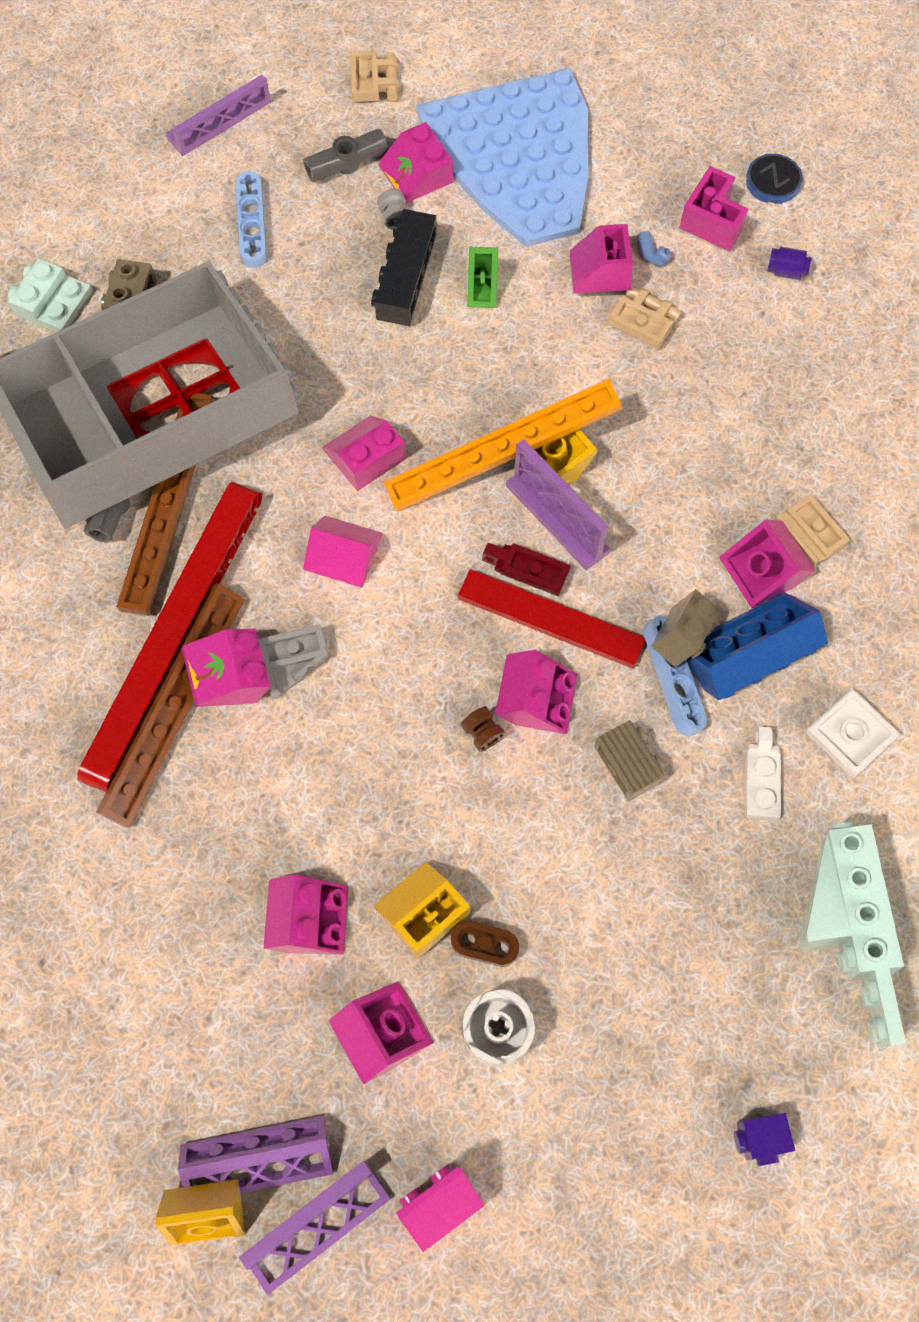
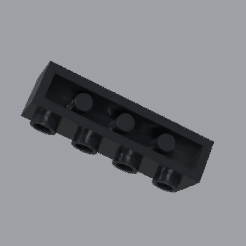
[371,209,437,326]

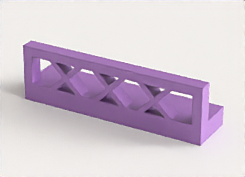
[165,75,271,156]
[178,1115,333,1194]
[239,1161,391,1295]

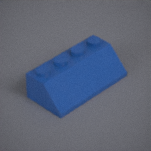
[687,592,828,701]

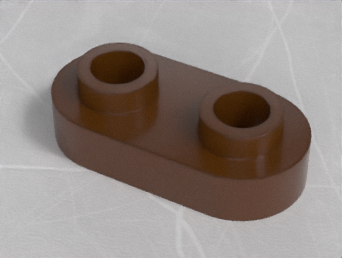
[451,921,519,967]

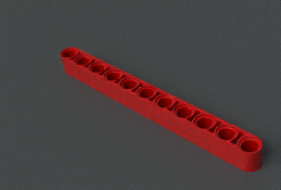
[77,482,262,792]

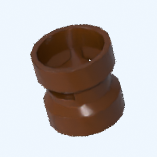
[461,706,506,752]

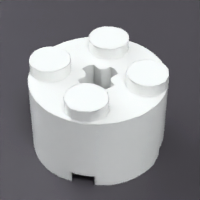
[462,989,535,1068]

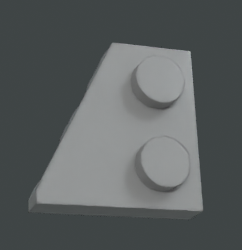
[258,624,328,700]

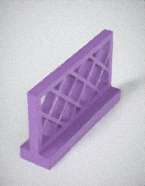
[506,439,610,571]

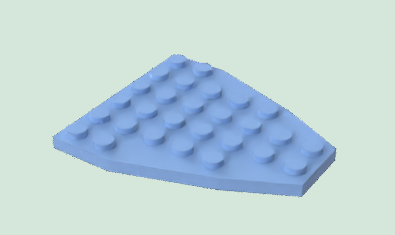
[416,68,588,247]

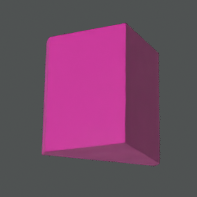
[303,516,383,588]

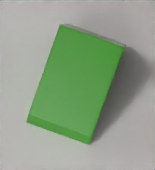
[467,246,498,308]

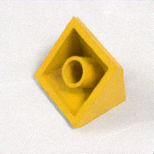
[534,429,598,484]
[156,1179,245,1246]

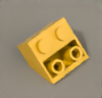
[373,862,470,959]

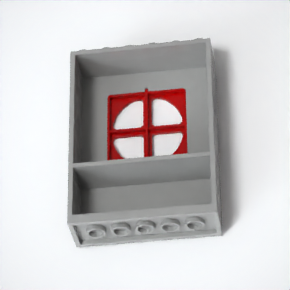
[0,261,299,529]

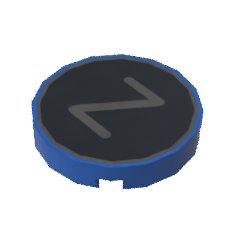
[746,154,803,204]

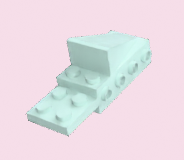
[799,822,906,1051]

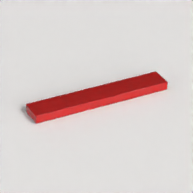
[458,569,645,669]

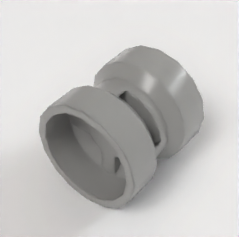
[377,188,409,230]

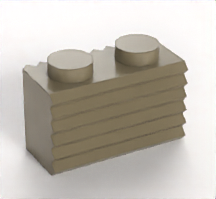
[594,720,666,802]

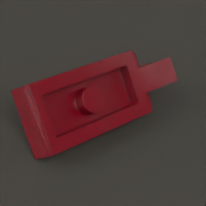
[482,543,571,597]

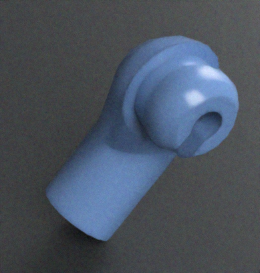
[637,231,671,267]

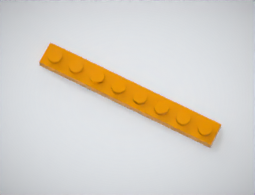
[384,379,623,512]

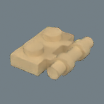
[350,51,400,102]
[607,286,682,349]

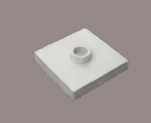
[805,688,901,779]

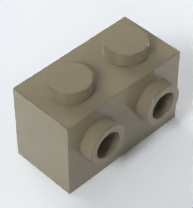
[101,259,157,311]
[651,589,719,667]

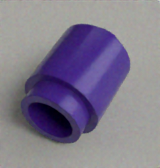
[767,246,812,280]

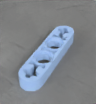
[236,171,267,268]
[643,616,707,736]

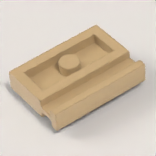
[774,494,850,567]

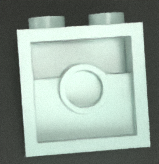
[8,258,93,332]

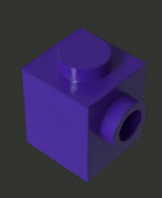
[734,1113,796,1166]

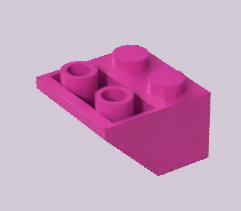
[570,224,633,293]
[495,649,577,734]
[263,874,348,955]
[396,1164,485,1252]

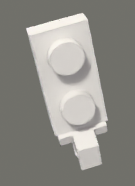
[745,726,781,820]

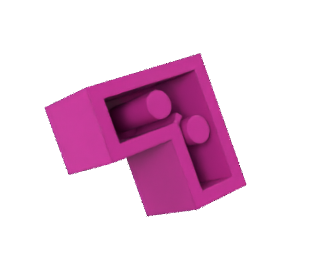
[679,166,748,251]

